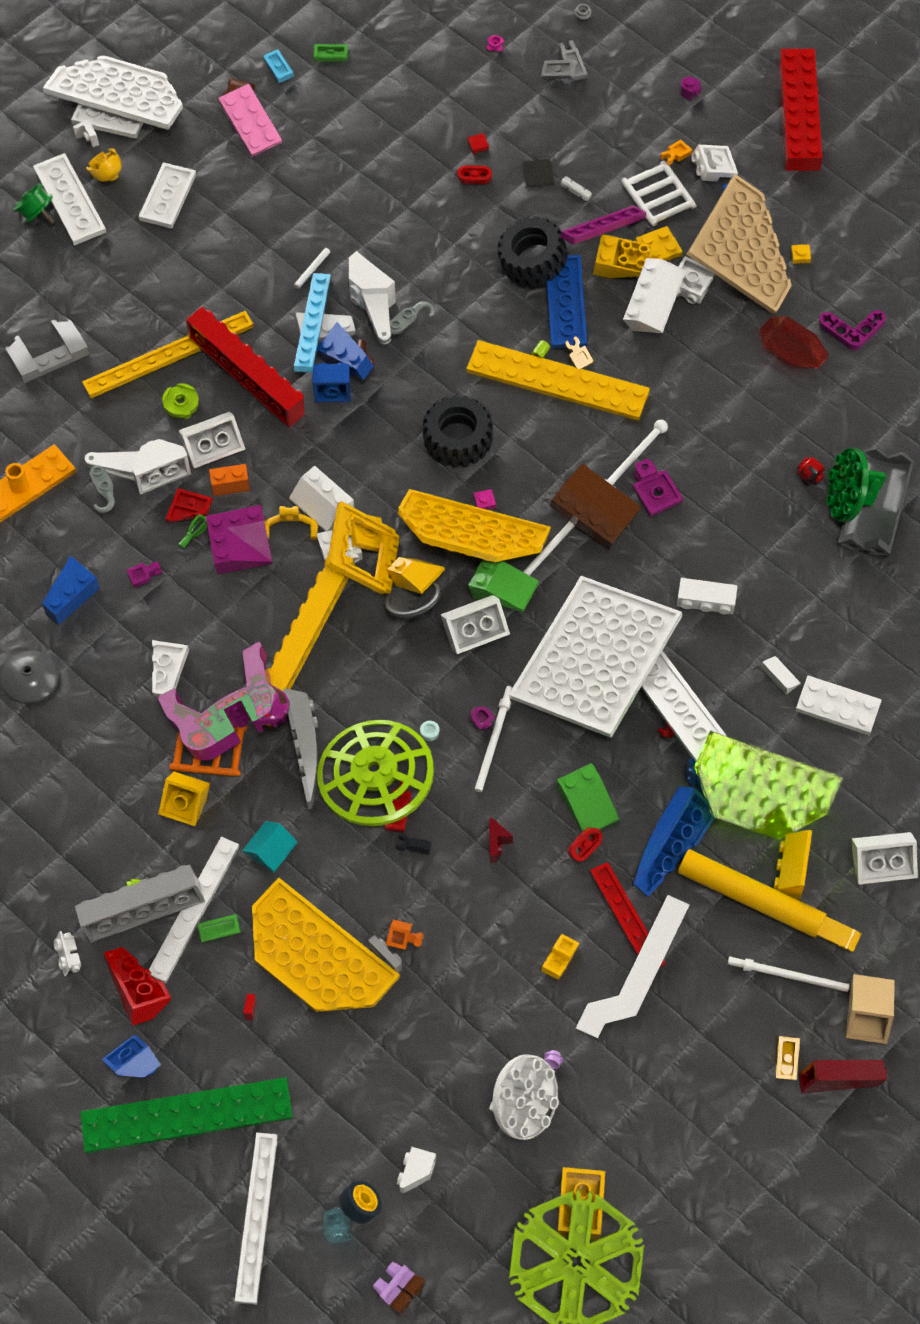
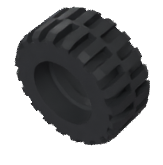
[497,217,568,286]
[423,395,493,467]

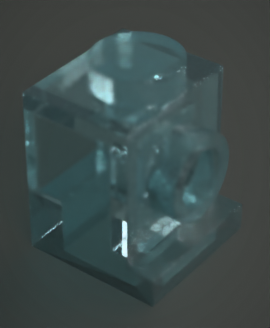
[324,1207,352,1243]

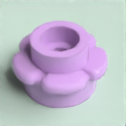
[544,1050,564,1069]

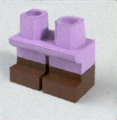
[373,1262,425,1317]

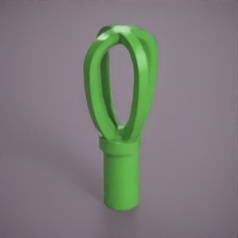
[178,515,208,549]

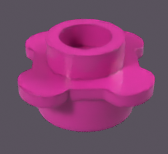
[486,35,504,52]

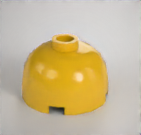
[86,148,122,182]

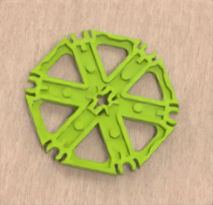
[509,1190,644,1324]

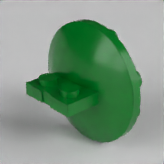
[826,447,886,523]

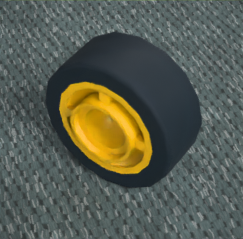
[340,1180,381,1224]

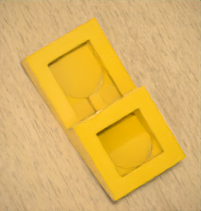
[541,934,579,980]

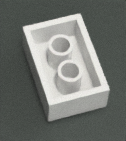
[440,595,510,654]

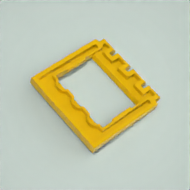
[327,501,400,595]

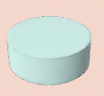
[420,721,440,741]

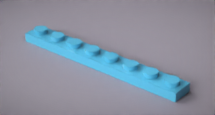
[294,273,331,372]

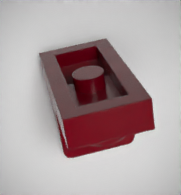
[489,818,513,863]

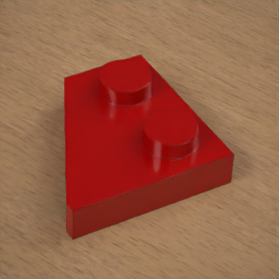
[166,488,213,523]

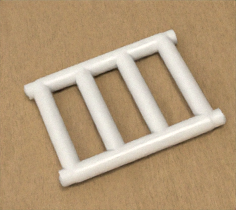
[621,160,697,227]

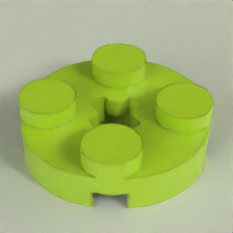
[162,383,199,419]

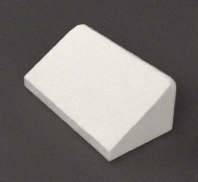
[761,656,801,695]

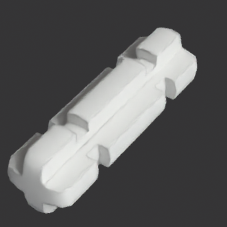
[561,177,592,201]

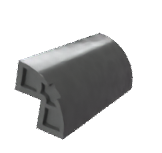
[838,446,914,556]

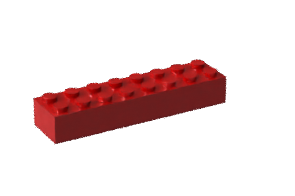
[779,49,822,171]
[186,306,305,428]

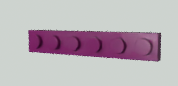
[561,205,646,244]

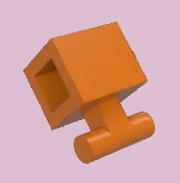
[386,919,424,950]

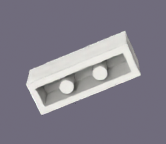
[677,578,737,615]

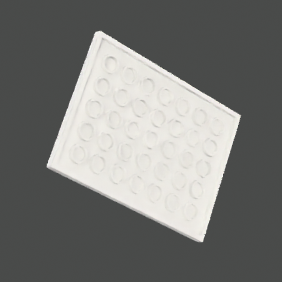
[509,576,682,738]

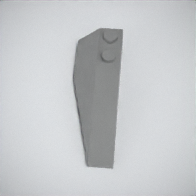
[283,689,318,810]

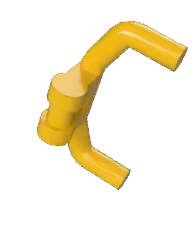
[265,506,318,540]

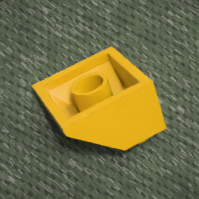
[387,557,445,594]

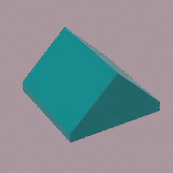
[242,821,298,873]

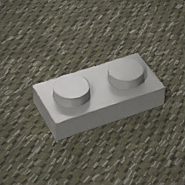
[541,60,577,79]
[368,935,402,973]

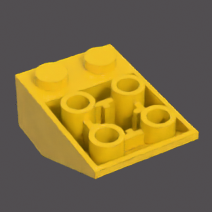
[593,234,653,278]

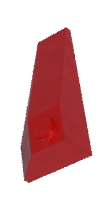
[104,947,171,1025]

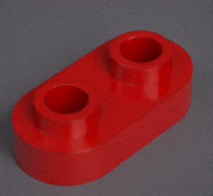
[457,165,492,184]
[568,827,603,861]

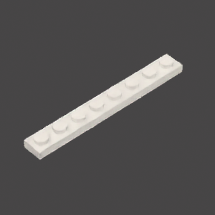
[149,837,239,984]
[235,1133,278,1305]

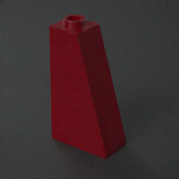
[798,1060,887,1093]

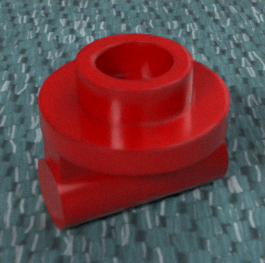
[658,721,675,738]

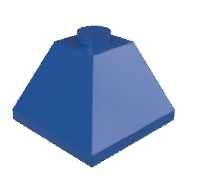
[102,1034,161,1078]

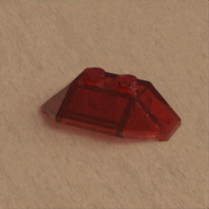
[760,316,829,368]

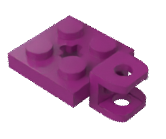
[632,459,683,517]

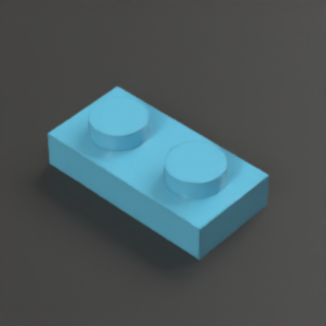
[263,50,294,83]

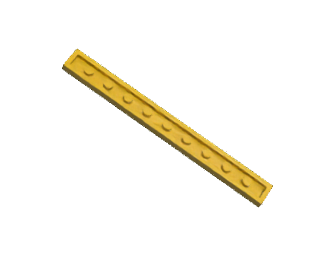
[82,311,254,399]

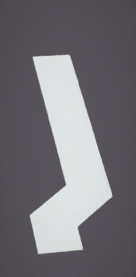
[576,895,690,1038]

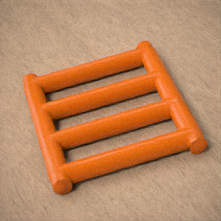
[169,724,248,776]

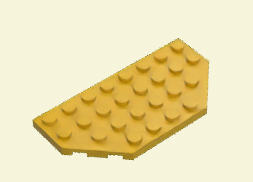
[398,489,551,562]
[252,878,400,1012]

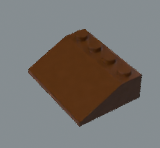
[549,463,642,550]

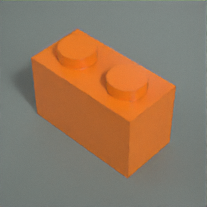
[209,464,250,496]

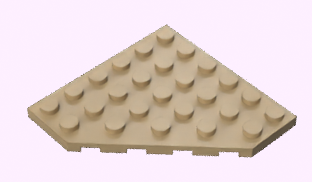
[686,174,792,314]

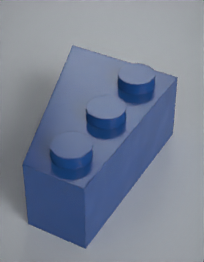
[42,556,100,625]

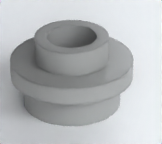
[574,4,591,20]

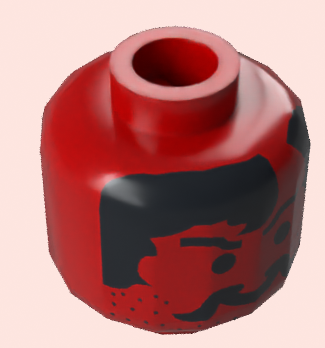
[797,457,825,485]

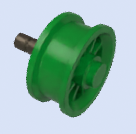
[13,183,55,225]

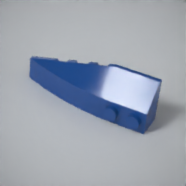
[634,786,718,897]

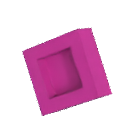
[474,489,496,510]

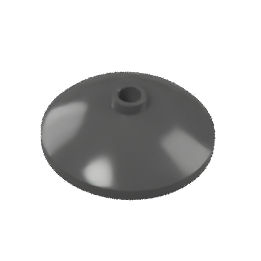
[385,582,441,618]
[1,651,59,704]

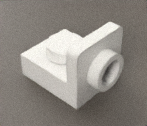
[73,120,99,147]

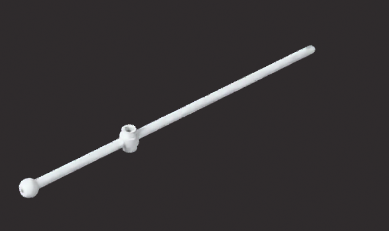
[523,420,668,576]

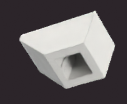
[397,1147,436,1193]

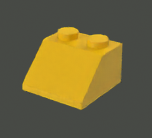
[158,772,210,826]

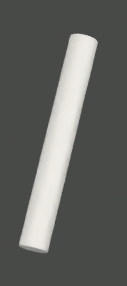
[294,248,330,289]

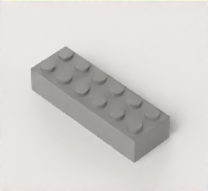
[75,864,205,943]

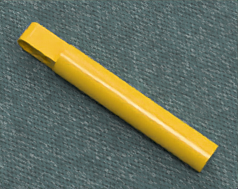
[678,849,862,952]

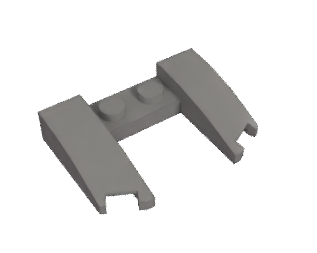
[5,319,89,383]

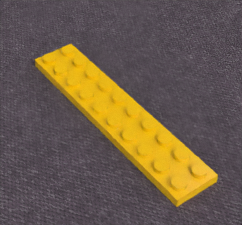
[466,340,650,421]

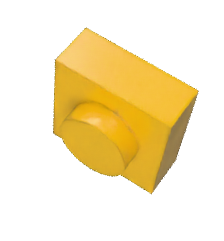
[791,244,811,264]

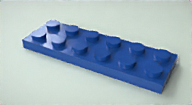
[547,255,587,349]

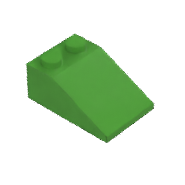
[469,559,539,612]
[557,763,619,832]

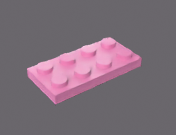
[219,84,282,157]

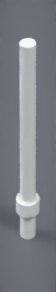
[475,686,513,792]
[728,956,849,992]

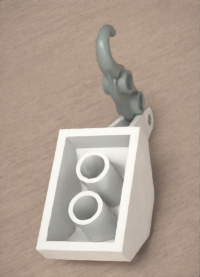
[349,251,435,344]
[85,439,191,513]

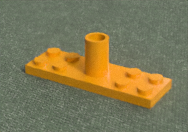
[0,444,76,523]

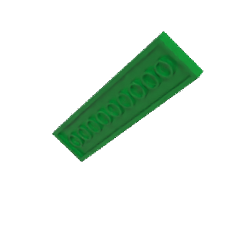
[80,1077,293,1154]

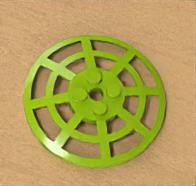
[317,720,434,826]

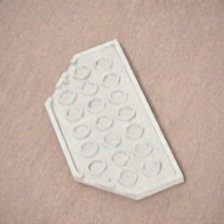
[43,56,183,130]

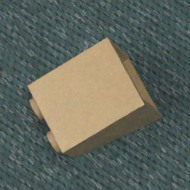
[846,974,895,1044]

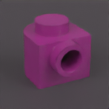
[680,76,702,101]
[469,706,495,730]

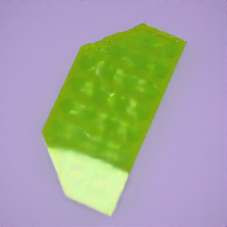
[694,730,843,839]

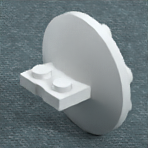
[489,1055,559,1140]

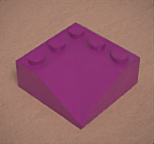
[206,505,273,575]

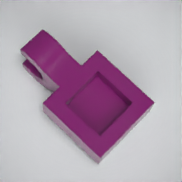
[127,561,163,588]

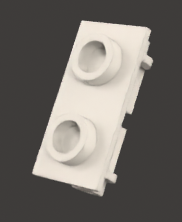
[54,931,81,976]

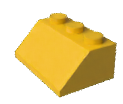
[773,830,812,901]

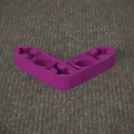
[818,310,886,351]

